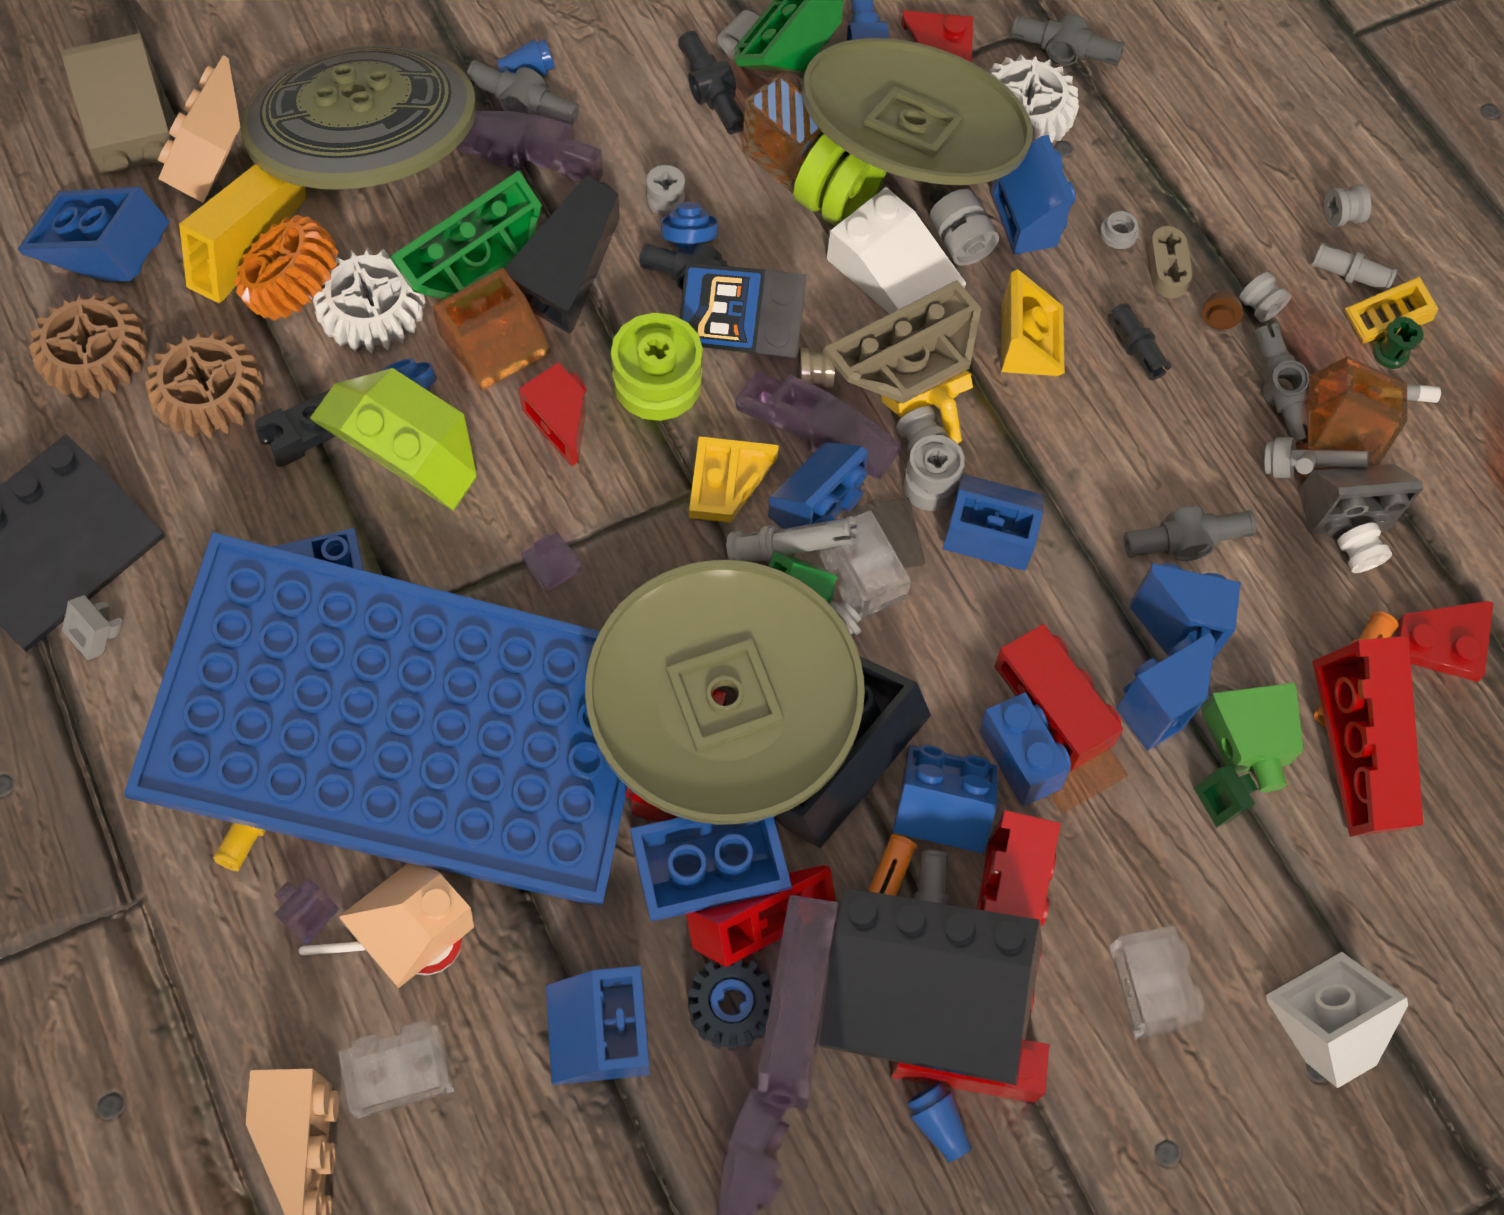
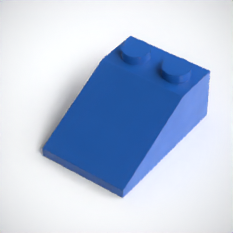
[18,187,170,282]

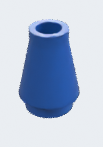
[497,38,555,76]
[907,1082,973,1163]

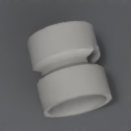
[929,189,999,266]
[903,435,965,511]

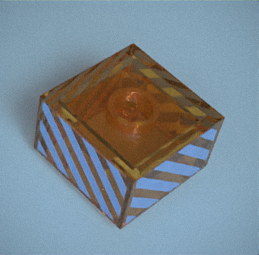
[742,74,824,194]

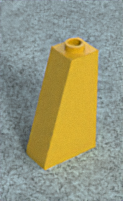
[179,164,306,304]

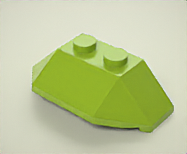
[310,368,477,512]

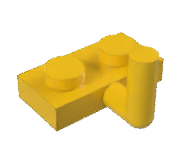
[881,370,973,444]

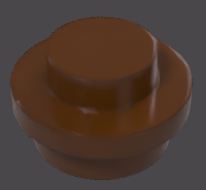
[1202,291,1243,329]

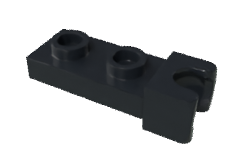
[255,376,358,467]

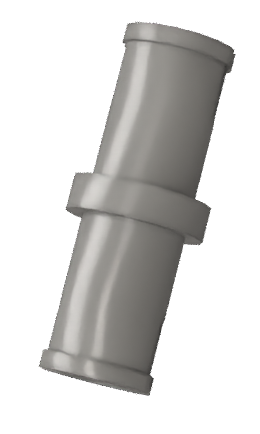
[1312,242,1398,292]

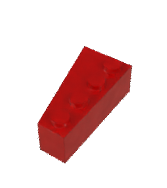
[1312,636,1423,837]
[977,810,1061,1017]

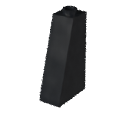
[501,176,620,334]

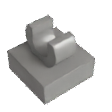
[62,595,123,660]

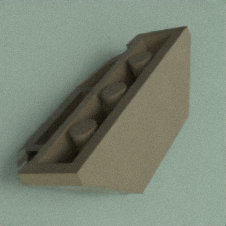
[824,280,981,403]

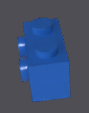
[979,692,1071,807]

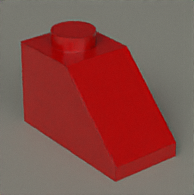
[518,362,587,466]

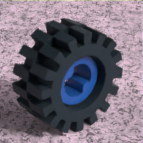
[688,958,776,1050]

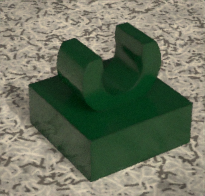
[1193,764,1259,828]

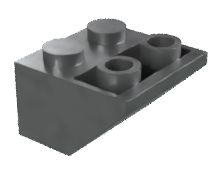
[1299,464,1424,537]

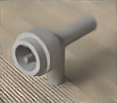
[1264,437,1368,478]

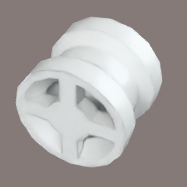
[1337,523,1392,573]

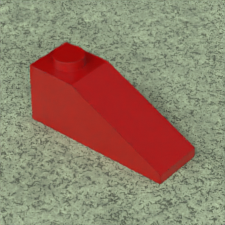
[686,865,837,967]

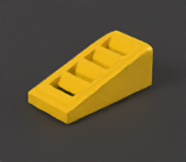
[1344,276,1438,344]

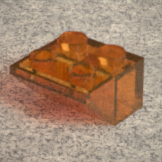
[432,268,551,391]
[1308,356,1408,466]

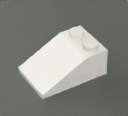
[827,187,966,314]

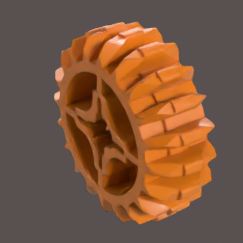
[234,214,339,321]

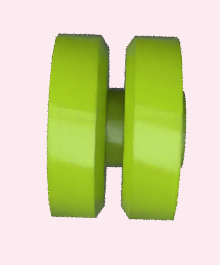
[793,134,887,227]
[611,312,703,421]

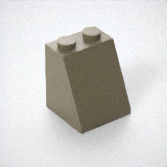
[60,33,175,175]

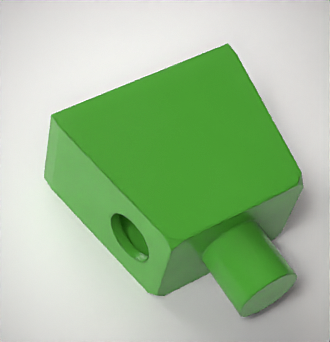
[1201,683,1303,793]

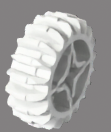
[988,54,1079,143]
[313,247,426,354]

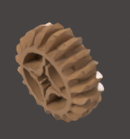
[28,292,148,400]
[145,330,264,439]

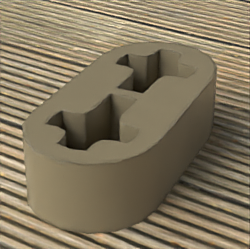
[1147,226,1192,299]

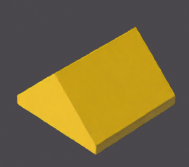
[1001,269,1065,376]

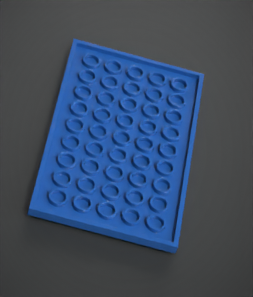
[124,532,627,907]

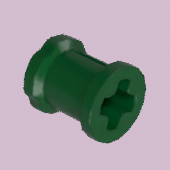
[1373,317,1424,369]

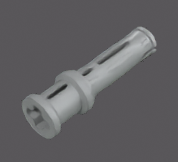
[726,516,859,564]

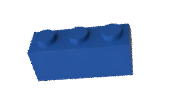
[630,817,792,922]

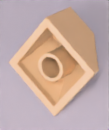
[339,863,474,989]

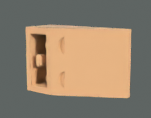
[158,55,240,203]
[246,1069,339,1215]

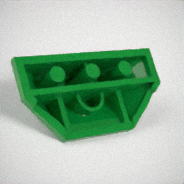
[734,0,843,73]
[389,171,542,307]

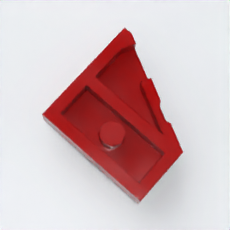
[901,10,973,63]
[1395,601,1493,682]

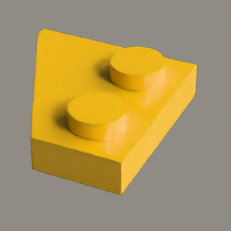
[689,436,779,523]

